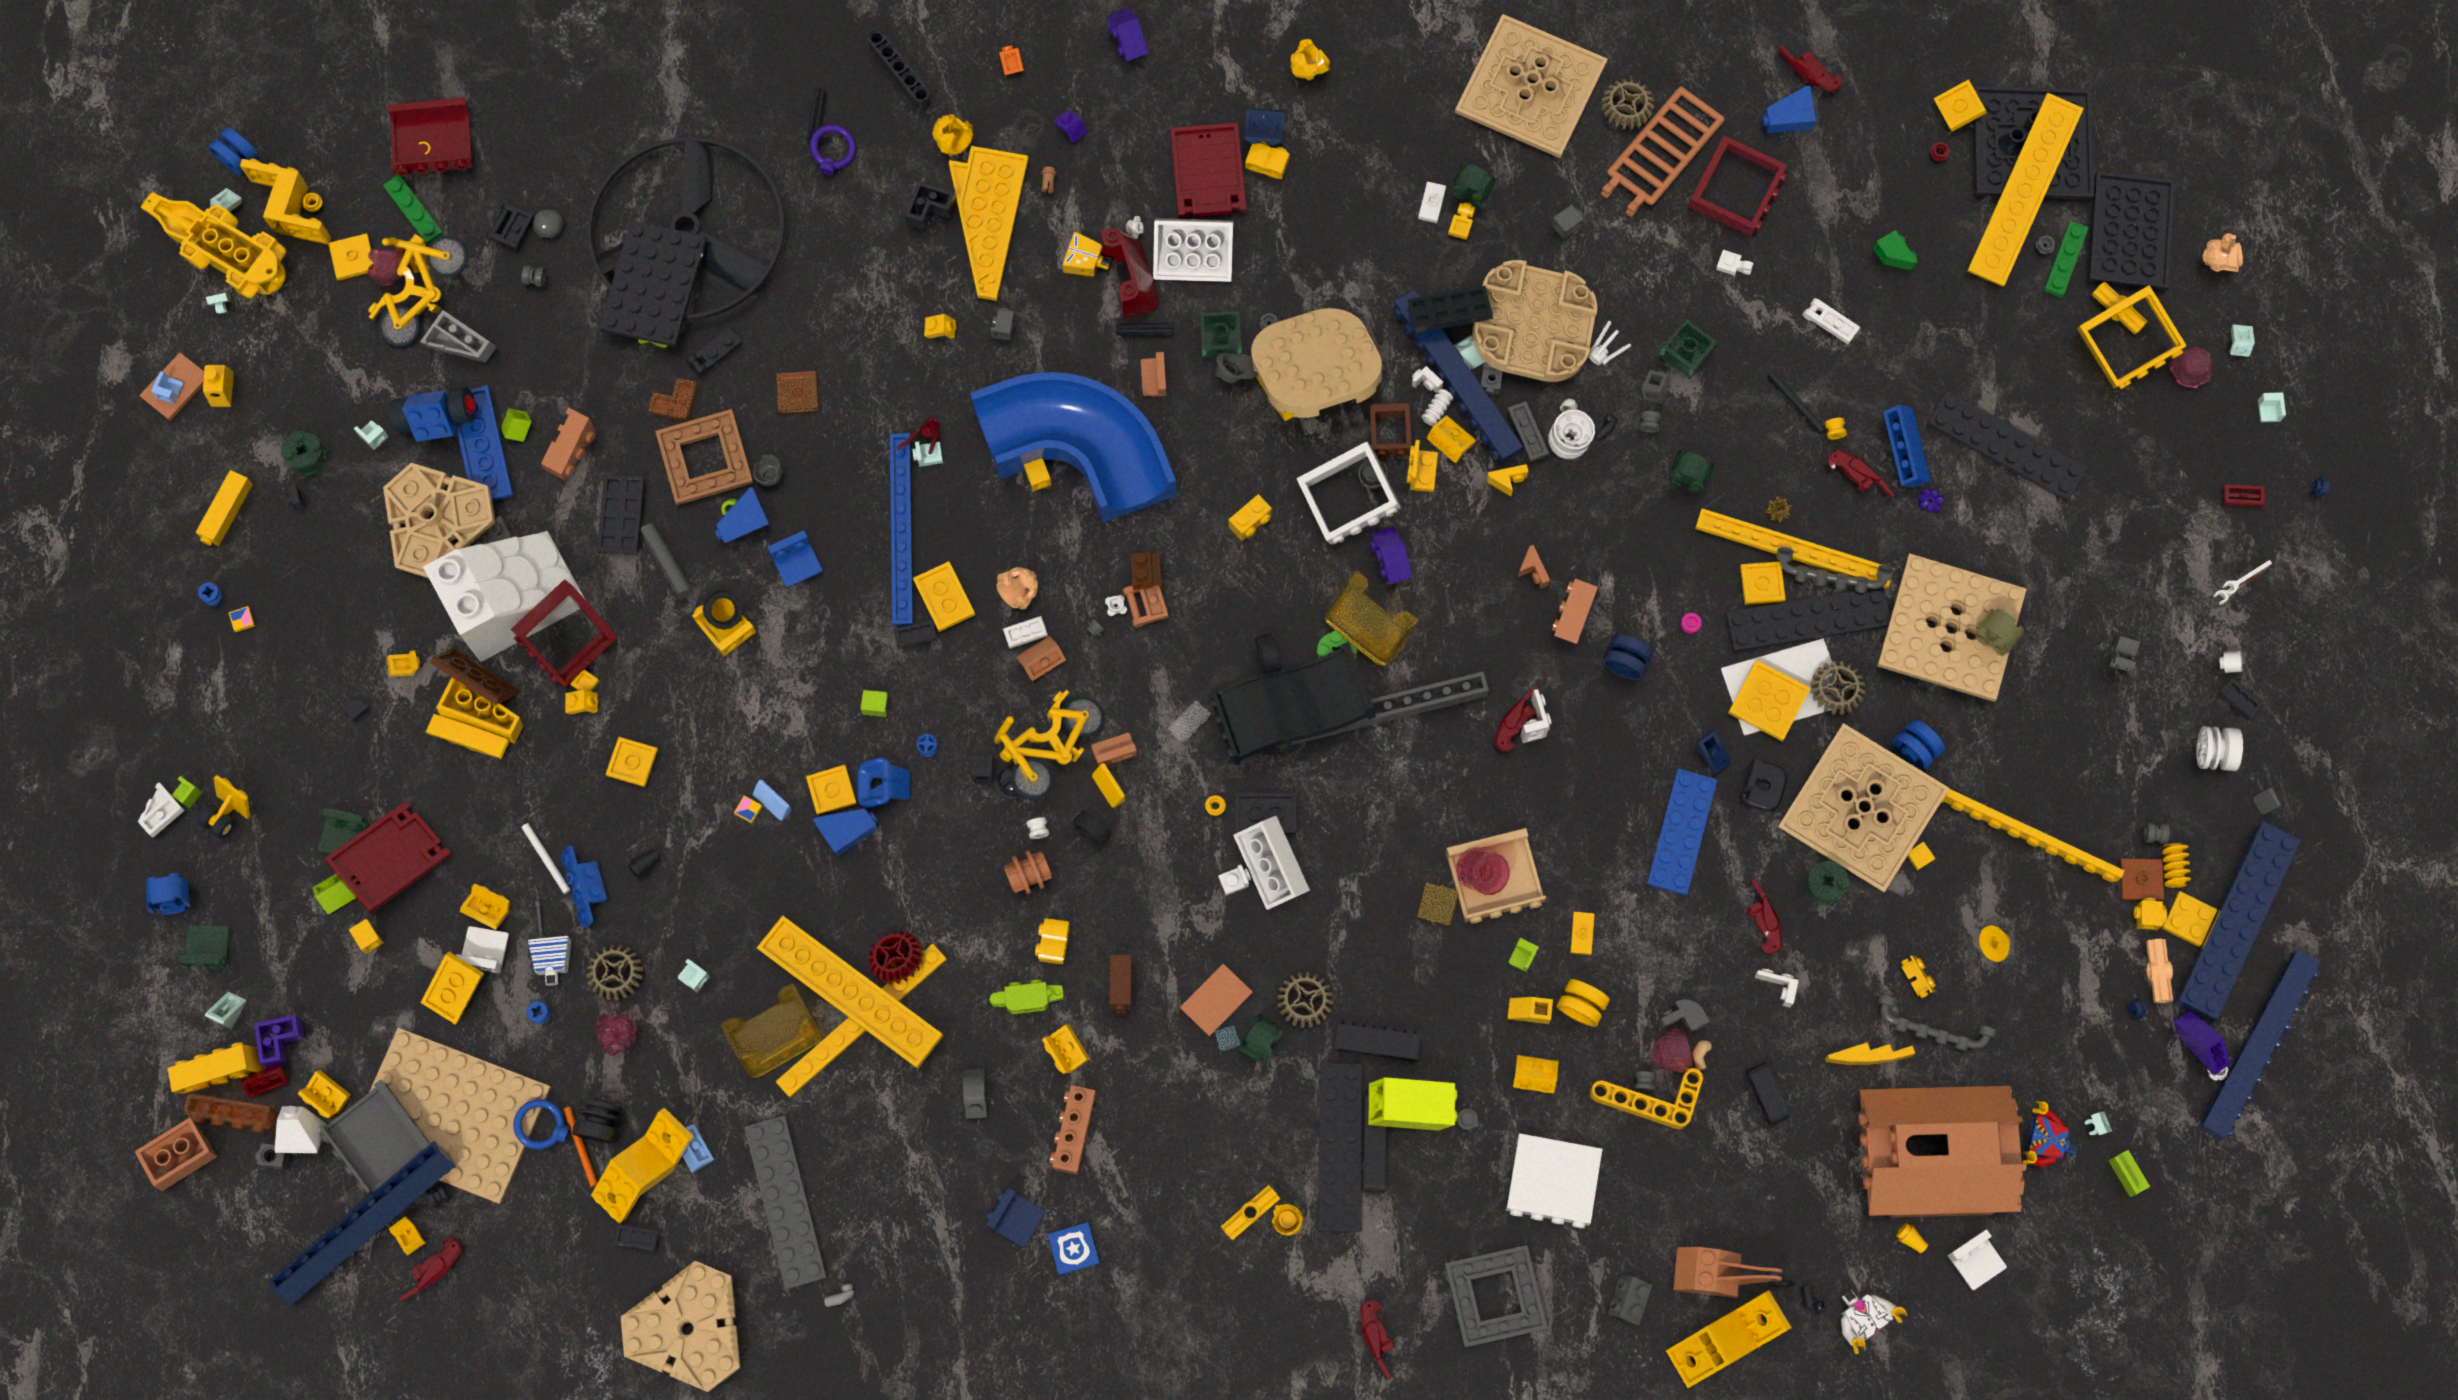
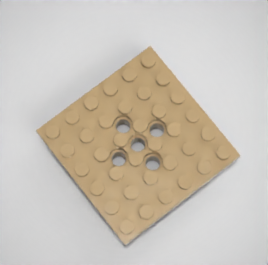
[1455,14,1608,158]
[1877,553,2026,702]
[1778,723,1950,893]

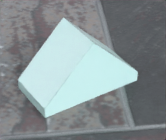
[205,992,246,1029]

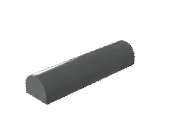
[641,523,693,600]

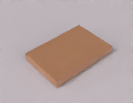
[139,353,204,421]
[1180,964,1253,1037]

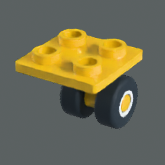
[197,775,250,839]

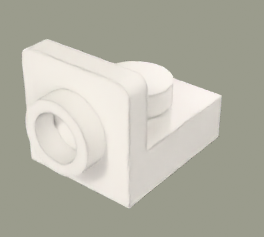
[1412,366,1443,393]
[1218,865,1251,896]

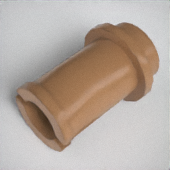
[1041,167,1056,193]

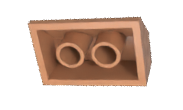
[135,1117,217,1191]

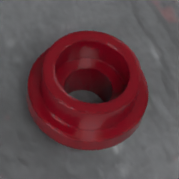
[1930,142,1950,161]

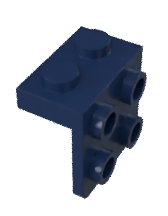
[1244,108,1285,145]
[986,1188,1044,1247]

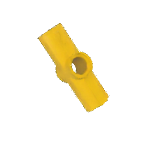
[2092,282,2148,334]
[1221,1185,1280,1241]

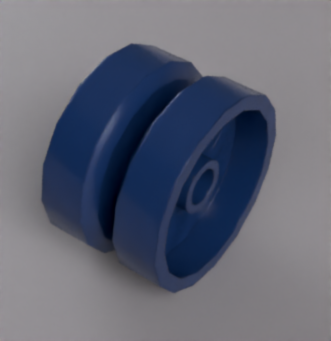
[1602,634,1654,680]

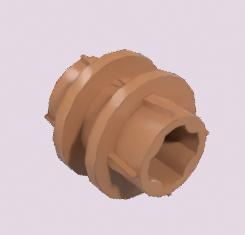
[1004,850,1052,895]

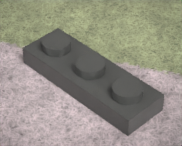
[1507,401,1549,463]

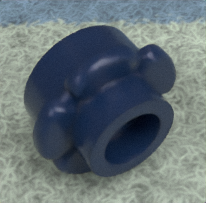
[2312,477,2330,496]
[2128,998,2147,1018]

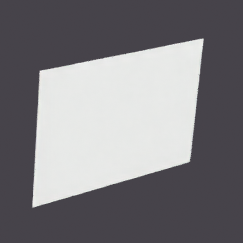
[1721,638,1846,735]

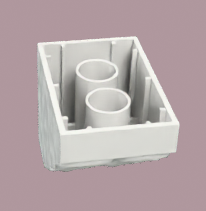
[423,531,586,662]

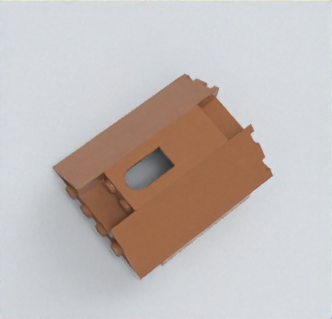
[1858,1086,2027,1218]

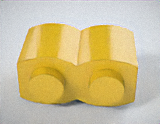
[1245,142,1290,179]
[1035,918,1070,965]

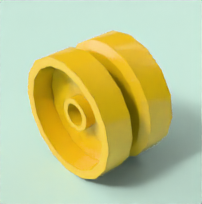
[1556,979,1610,1027]

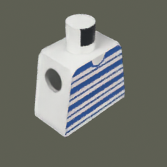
[528,936,571,986]

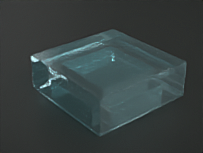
[1214,1026,1240,1052]

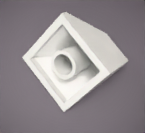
[275,1106,327,1153]

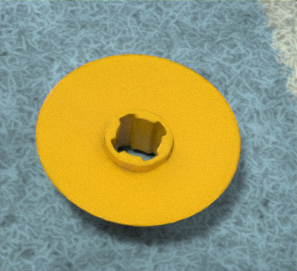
[1979,926,2010,962]

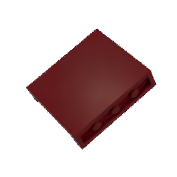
[388,97,472,176]

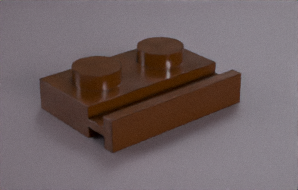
[1131,550,1162,590]

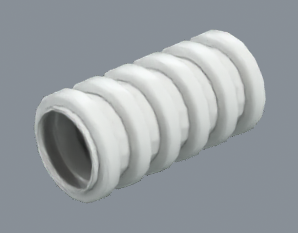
[1421,389,1453,426]

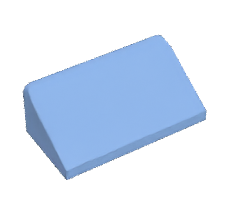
[753,780,792,821]
[682,1124,714,1173]

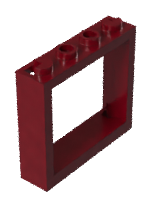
[1688,135,1788,236]
[510,579,618,687]

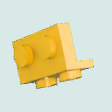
[460,884,510,930]
[1042,1024,1090,1074]
[1513,1055,1559,1093]
[298,1070,351,1118]

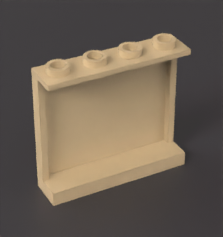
[1446,828,1546,924]

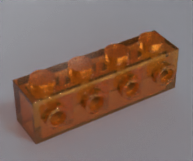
[183,1093,276,1133]

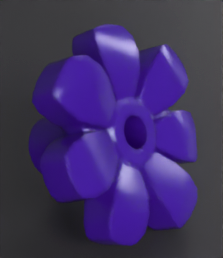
[1918,488,1944,512]

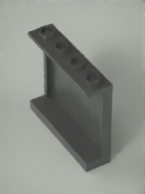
[319,1080,431,1194]

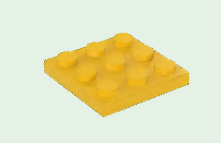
[1728,660,1810,742]

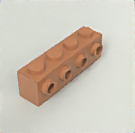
[1050,1085,1096,1175]

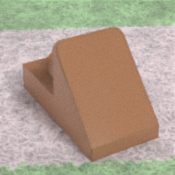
[1518,545,1550,589]

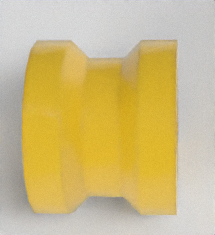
[1825,418,1847,440]

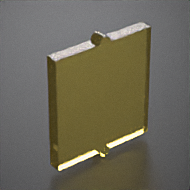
[1417,883,1459,926]

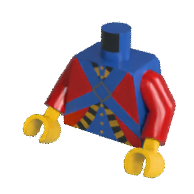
[2022,1101,2078,1167]

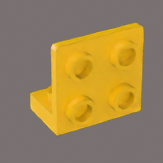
[1407,440,1438,492]

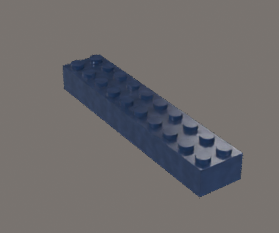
[2173,821,2301,1024]

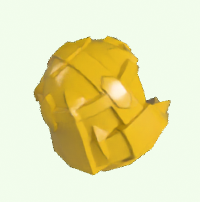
[1291,39,1331,80]
[932,114,973,156]

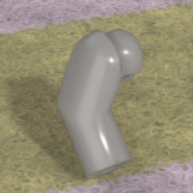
[824,1284,855,1307]

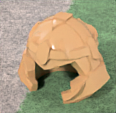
[2202,233,2243,272]
[996,567,1038,610]

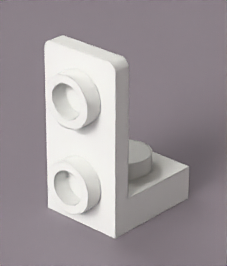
[1754,969,1799,1008]

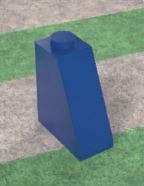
[1762,86,1816,133]
[714,486,769,543]
[813,809,878,857]

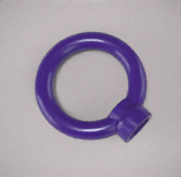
[810,124,856,175]

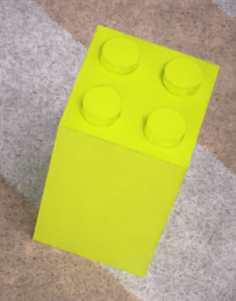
[1368,1077,1457,1131]

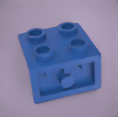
[768,530,823,588]

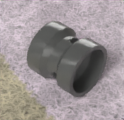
[521,265,546,287]
[2144,822,2170,844]

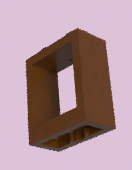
[1369,403,1412,458]
[1109,955,1132,1015]

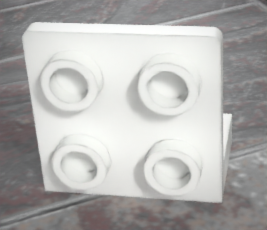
[1520,689,1551,743]
[456,926,509,974]
[1947,1229,2007,1290]

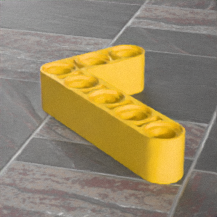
[1590,1068,1703,1129]

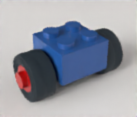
[389,387,476,442]

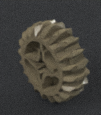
[1602,78,1654,130]
[1810,661,1865,715]
[586,945,643,1001]
[1277,972,1333,1028]

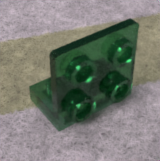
[317,807,369,854]
[177,926,230,968]

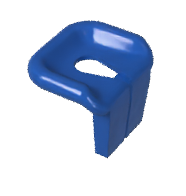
[857,757,910,808]

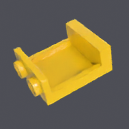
[692,598,756,657]

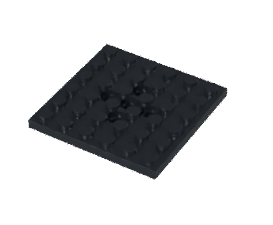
[1974,86,2094,200]

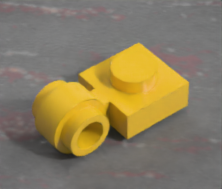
[1448,202,1476,240]

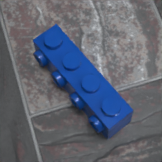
[1883,405,1931,488]

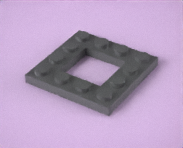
[1445,1245,1548,1348]

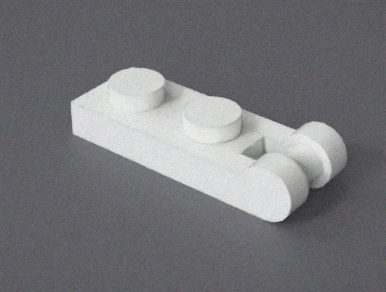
[1803,298,1860,344]

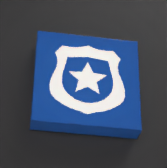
[1047,1222,1100,1276]

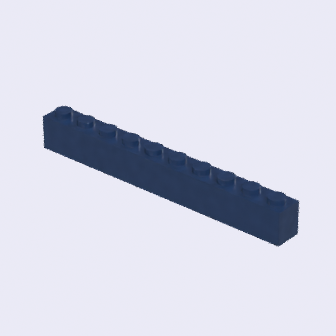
[1393,290,1523,465]
[2198,949,2321,1141]
[269,1141,455,1306]

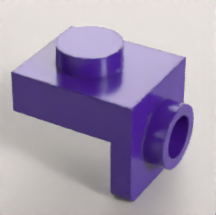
[1054,109,1087,143]

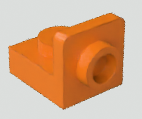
[998,45,1024,75]

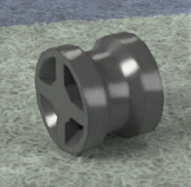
[1640,411,1661,433]
[1634,1071,1656,1091]

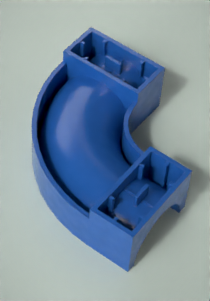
[970,372,1177,523]

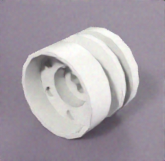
[1548,410,1595,459]
[2196,726,2243,771]

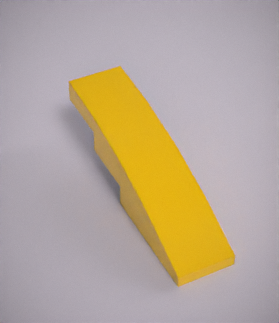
[426,714,509,759]
[1825,1042,1915,1065]

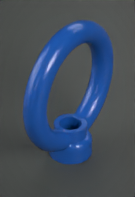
[513,1099,570,1150]

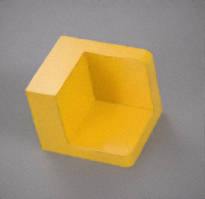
[1024,458,1051,492]
[349,919,384,954]

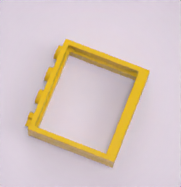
[2077,285,2186,389]

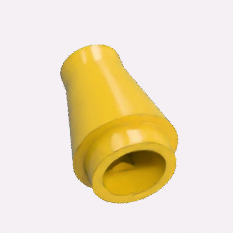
[1896,1223,1928,1254]

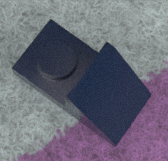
[1695,730,1731,774]

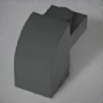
[2110,631,2140,671]
[1659,999,1710,1034]
[963,1069,987,1119]

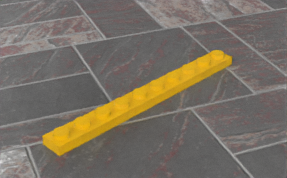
[1695,509,1894,589]
[1941,789,2125,882]
[776,944,947,1098]

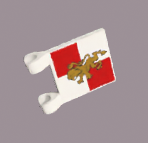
[2213,560,2272,605]

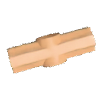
[2146,939,2173,1003]

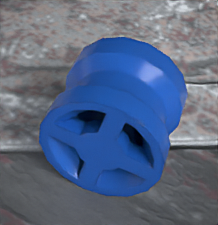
[198,582,223,606]
[917,734,938,757]
[527,1001,550,1025]

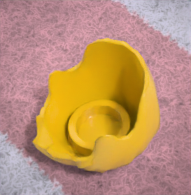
[1272,1204,1304,1236]

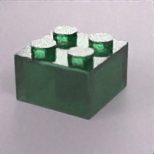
[1200,311,1242,358]
[1659,319,1718,379]

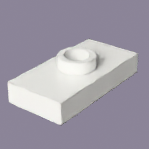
[1418,182,1446,223]
[1003,616,1048,649]

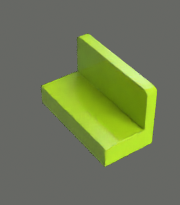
[312,874,355,914]
[2108,1150,2150,1197]

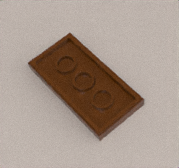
[430,648,518,705]

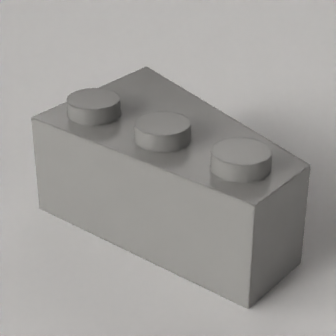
[420,310,496,363]

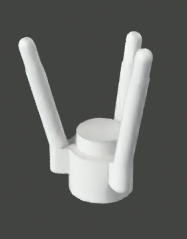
[1588,321,1631,366]

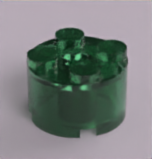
[1451,164,1496,207]
[281,430,327,476]
[1668,450,1715,493]
[1804,860,1850,906]
[1238,1014,1283,1063]

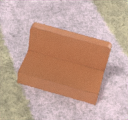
[1141,352,1166,397]
[1016,636,1066,681]
[1091,733,1137,767]

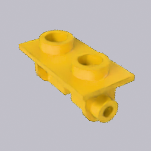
[1901,955,1936,999]

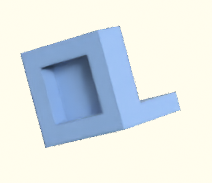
[151,371,184,405]

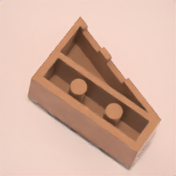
[541,407,596,481]
[1552,579,1598,644]

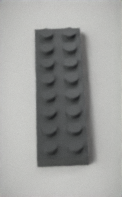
[744,1115,827,1290]

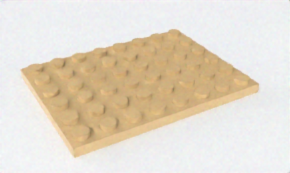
[369,1028,552,1204]

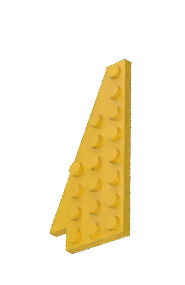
[949,146,1029,301]

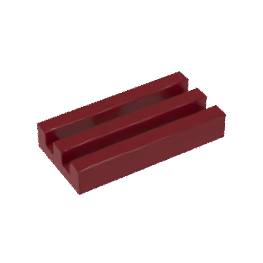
[2223,484,2265,507]
[240,1063,289,1098]

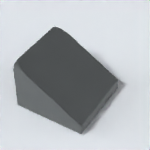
[2253,788,2281,815]

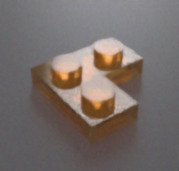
[648,378,697,421]

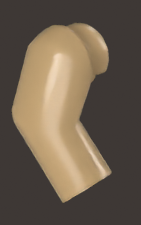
[1692,1040,1712,1070]

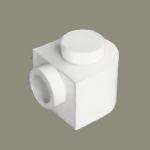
[2220,651,2243,673]

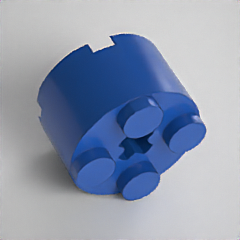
[145,873,190,915]

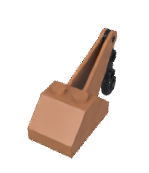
[1673,1247,1796,1298]

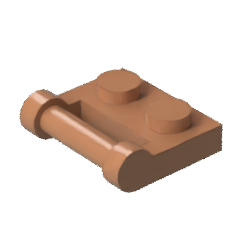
[1123,585,1168,628]

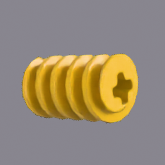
[2162,843,2191,888]

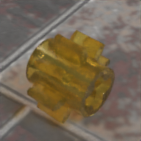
[1766,496,1792,522]

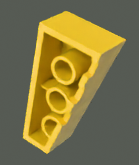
[436,677,523,744]
[168,1042,266,1094]

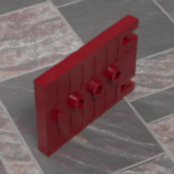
[1170,122,1246,219]
[324,801,451,914]

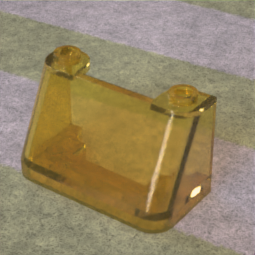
[1325,570,1419,665]
[720,983,822,1078]

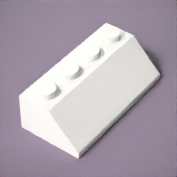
[1233,816,1310,910]

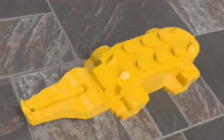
[141,192,286,298]

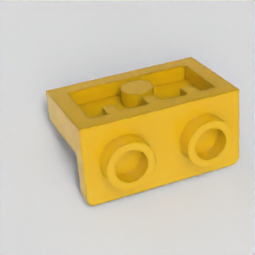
[1427,415,1476,463]

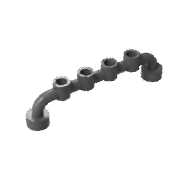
[1776,547,1894,593]
[1878,995,1997,1051]

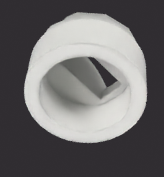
[1560,398,1578,412]

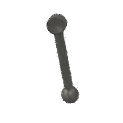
[535,900,545,939]

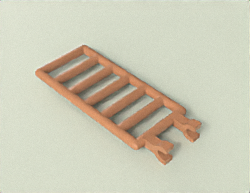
[1601,87,1725,218]

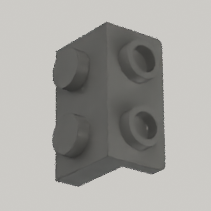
[1608,1275,1653,1326]

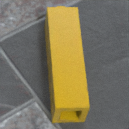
[196,470,253,546]

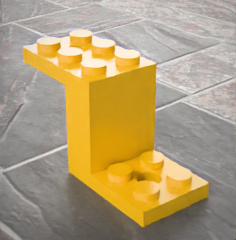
[240,159,331,245]
[591,1108,694,1224]
[1666,1290,1792,1388]

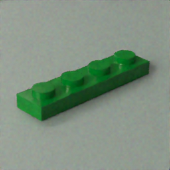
[383,175,444,245]
[2044,221,2088,298]

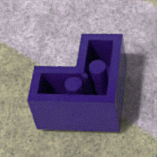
[1106,8,1148,61]
[1370,526,1412,585]
[254,1015,305,1068]

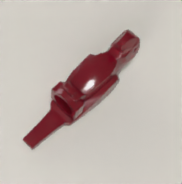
[1779,45,1842,93]
[1827,450,1894,499]
[1494,685,1540,752]
[1747,879,1782,955]
[399,1238,463,1302]
[1359,1300,1396,1380]

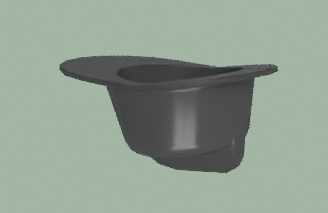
[1215,352,1258,383]

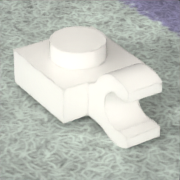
[1716,250,1753,276]

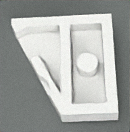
[138,782,185,838]

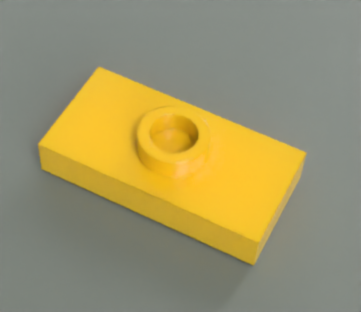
[1570,912,1594,955]

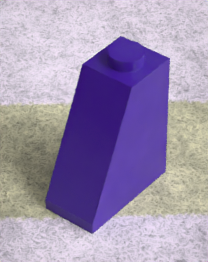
[2174,1011,2231,1075]

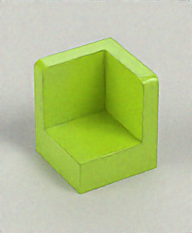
[501,408,531,442]
[861,690,888,717]
[171,776,202,809]
[1509,938,1539,972]

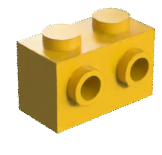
[1229,494,1272,541]

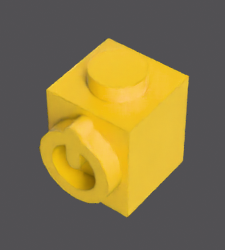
[2134,898,2167,930]

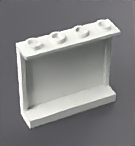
[1505,1133,1602,1228]

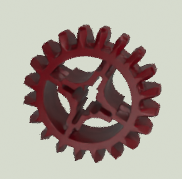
[868,930,924,985]

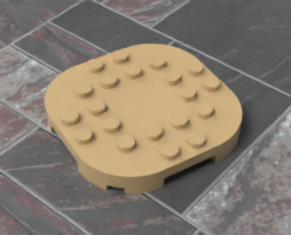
[1472,260,1597,382]
[1251,308,1382,418]

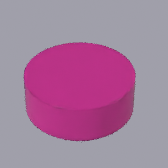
[1681,613,1702,634]

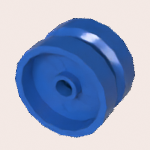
[208,127,260,176]
[1892,719,1945,771]

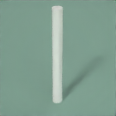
[521,823,571,894]

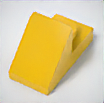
[1486,464,1528,496]

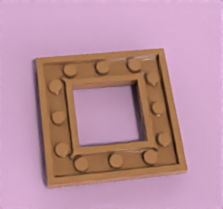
[655,409,753,505]

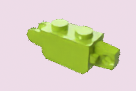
[989,980,1064,1014]

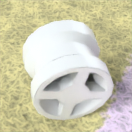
[1026,817,1050,839]

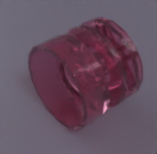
[1456,847,1510,895]

